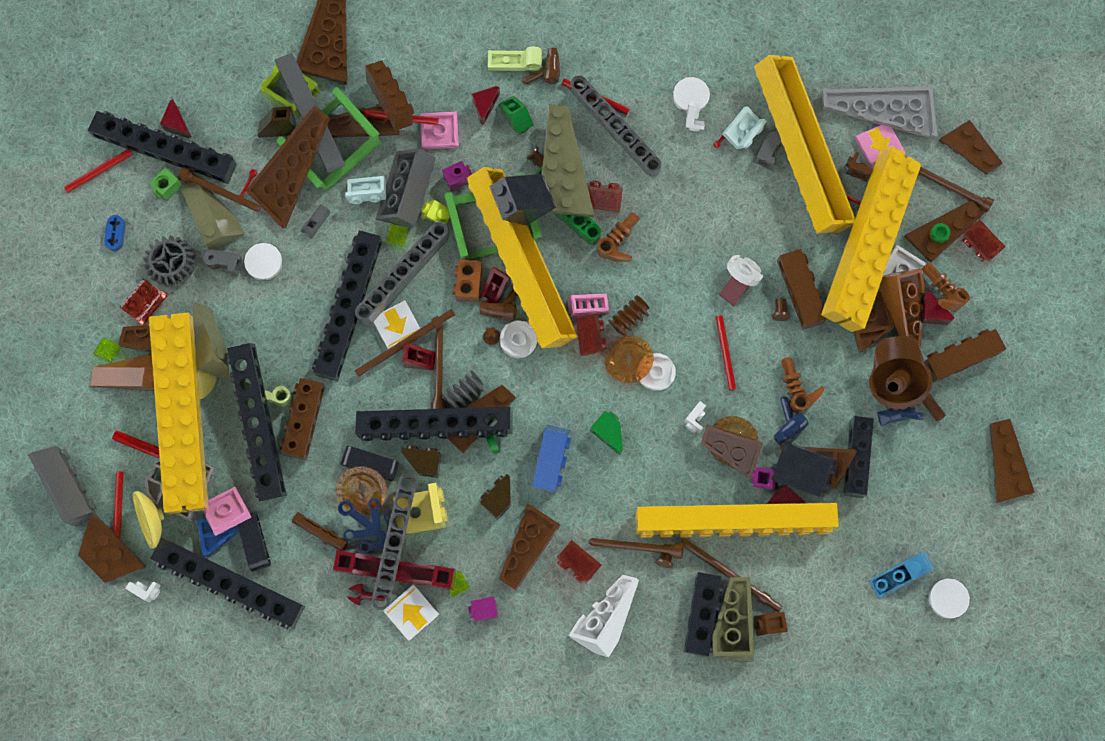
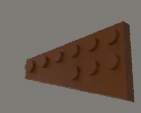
[297,0,347,85]
[245,106,330,228]

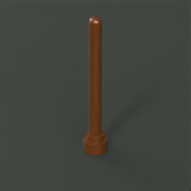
[178,167,261,212]
[918,167,994,213]
[431,326,446,409]
[589,538,684,559]

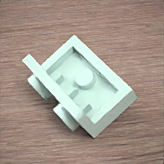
[722,106,767,149]
[345,176,386,204]

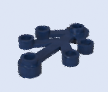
[338,498,400,553]

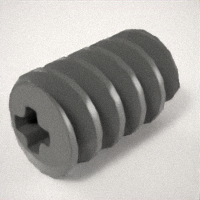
[441,370,484,408]

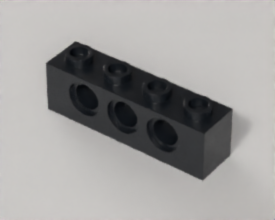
[843,416,874,498]
[683,572,724,657]

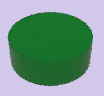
[930,223,950,243]
[486,435,501,454]

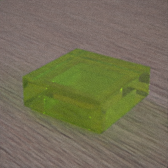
[385,224,409,247]
[93,337,121,363]
[449,571,470,597]

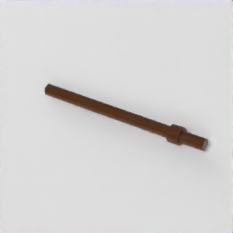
[355,309,455,377]
[681,538,783,612]

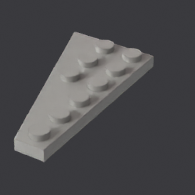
[821,87,938,140]

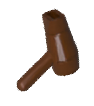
[522,47,560,84]
[479,288,518,320]

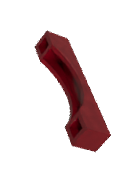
[333,550,456,590]

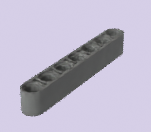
[275,53,345,173]
[571,75,661,177]
[355,222,449,326]
[372,474,416,610]

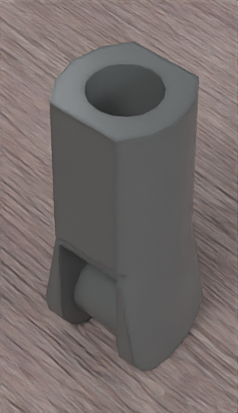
[301,204,331,238]

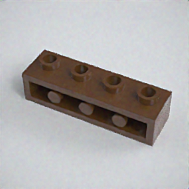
[365,60,414,131]
[777,249,827,330]
[924,329,1006,383]
[280,378,325,460]

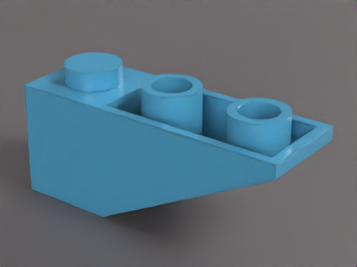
[869,550,935,598]

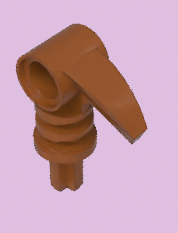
[597,212,640,262]
[922,263,970,312]
[781,357,825,413]

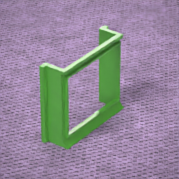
[276,87,382,191]
[444,174,542,260]

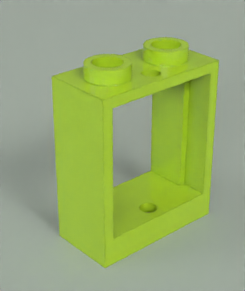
[260,65,320,118]

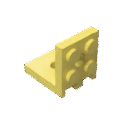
[393,483,448,535]

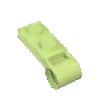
[488,46,542,71]
[233,382,293,407]

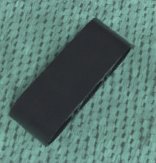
[340,446,399,481]
[237,512,271,572]

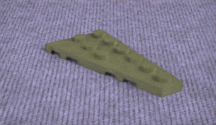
[542,104,594,217]

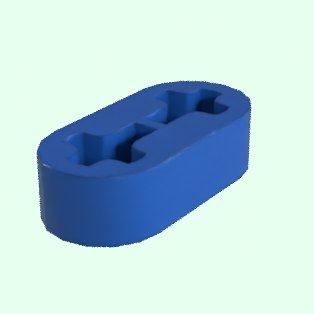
[104,215,126,251]

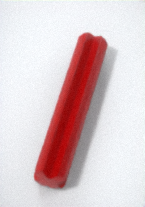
[112,430,160,458]

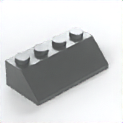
[376,148,436,227]
[28,446,97,527]

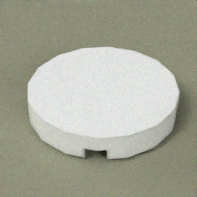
[673,77,710,113]
[244,243,282,280]
[727,255,763,286]
[499,320,537,359]
[638,353,676,391]
[929,578,970,619]

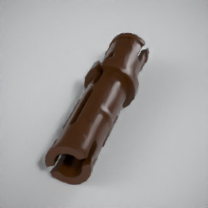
[292,512,348,551]

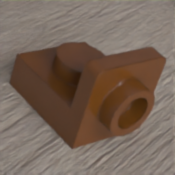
[845,152,873,182]
[754,612,788,636]

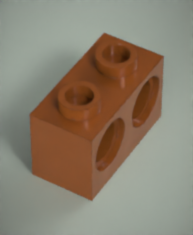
[452,259,482,303]

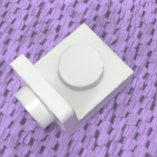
[686,101,705,131]
[684,401,706,433]
[125,581,161,602]

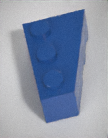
[532,425,571,492]

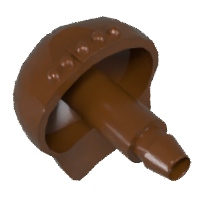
[869,336,933,410]

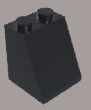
[489,174,557,226]
[771,443,838,497]

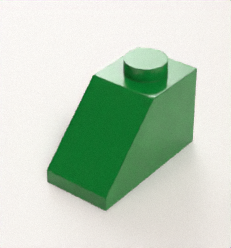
[498,96,534,134]
[590,410,623,455]

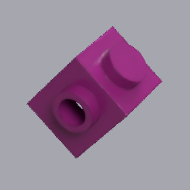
[442,161,472,192]
[752,467,778,489]
[468,596,499,622]

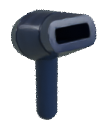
[774,396,809,445]
[877,406,924,426]

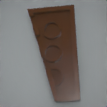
[327,104,400,138]
[904,201,984,263]
[118,325,195,352]
[435,385,516,453]
[990,419,1035,503]
[499,504,561,591]

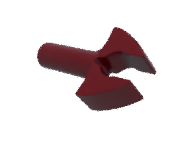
[347,583,385,606]

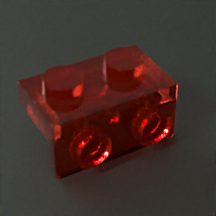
[587,180,623,212]
[962,219,1006,262]
[120,278,167,325]
[575,314,607,356]
[556,540,602,584]

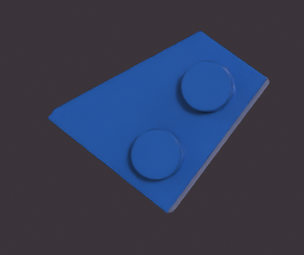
[197,518,239,557]

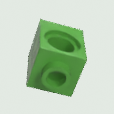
[149,168,182,201]

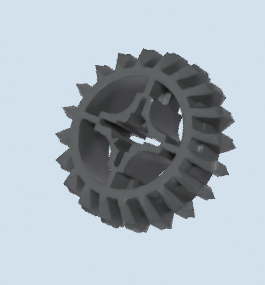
[143,235,196,286]

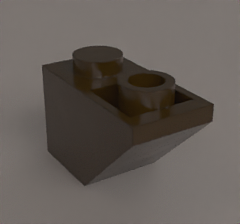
[258,106,296,138]
[401,445,441,478]
[480,474,511,520]

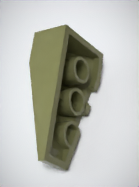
[180,182,244,250]
[193,302,230,380]
[713,577,754,662]

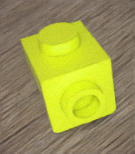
[420,200,450,224]

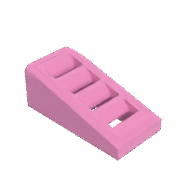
[567,294,609,317]

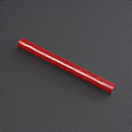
[561,78,630,115]
[365,110,439,125]
[64,149,133,193]
[715,315,736,390]
[113,471,124,539]

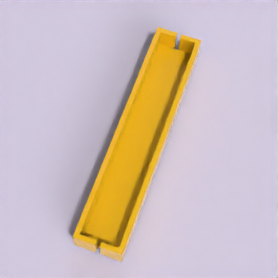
[754,55,855,234]
[821,146,921,332]
[467,167,578,348]
[149,312,209,514]
[635,503,839,539]

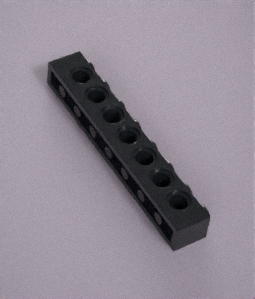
[88,111,237,184]
[312,230,383,382]
[226,343,287,502]
[355,406,513,441]
[150,537,305,630]

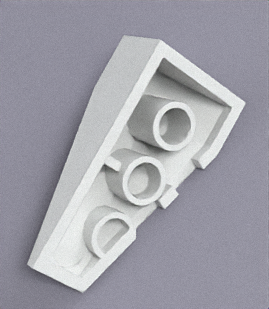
[569,575,639,657]

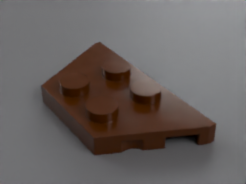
[854,291,893,353]
[780,446,857,488]
[78,514,146,583]

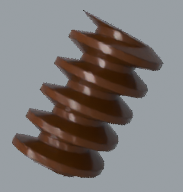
[608,295,650,337]

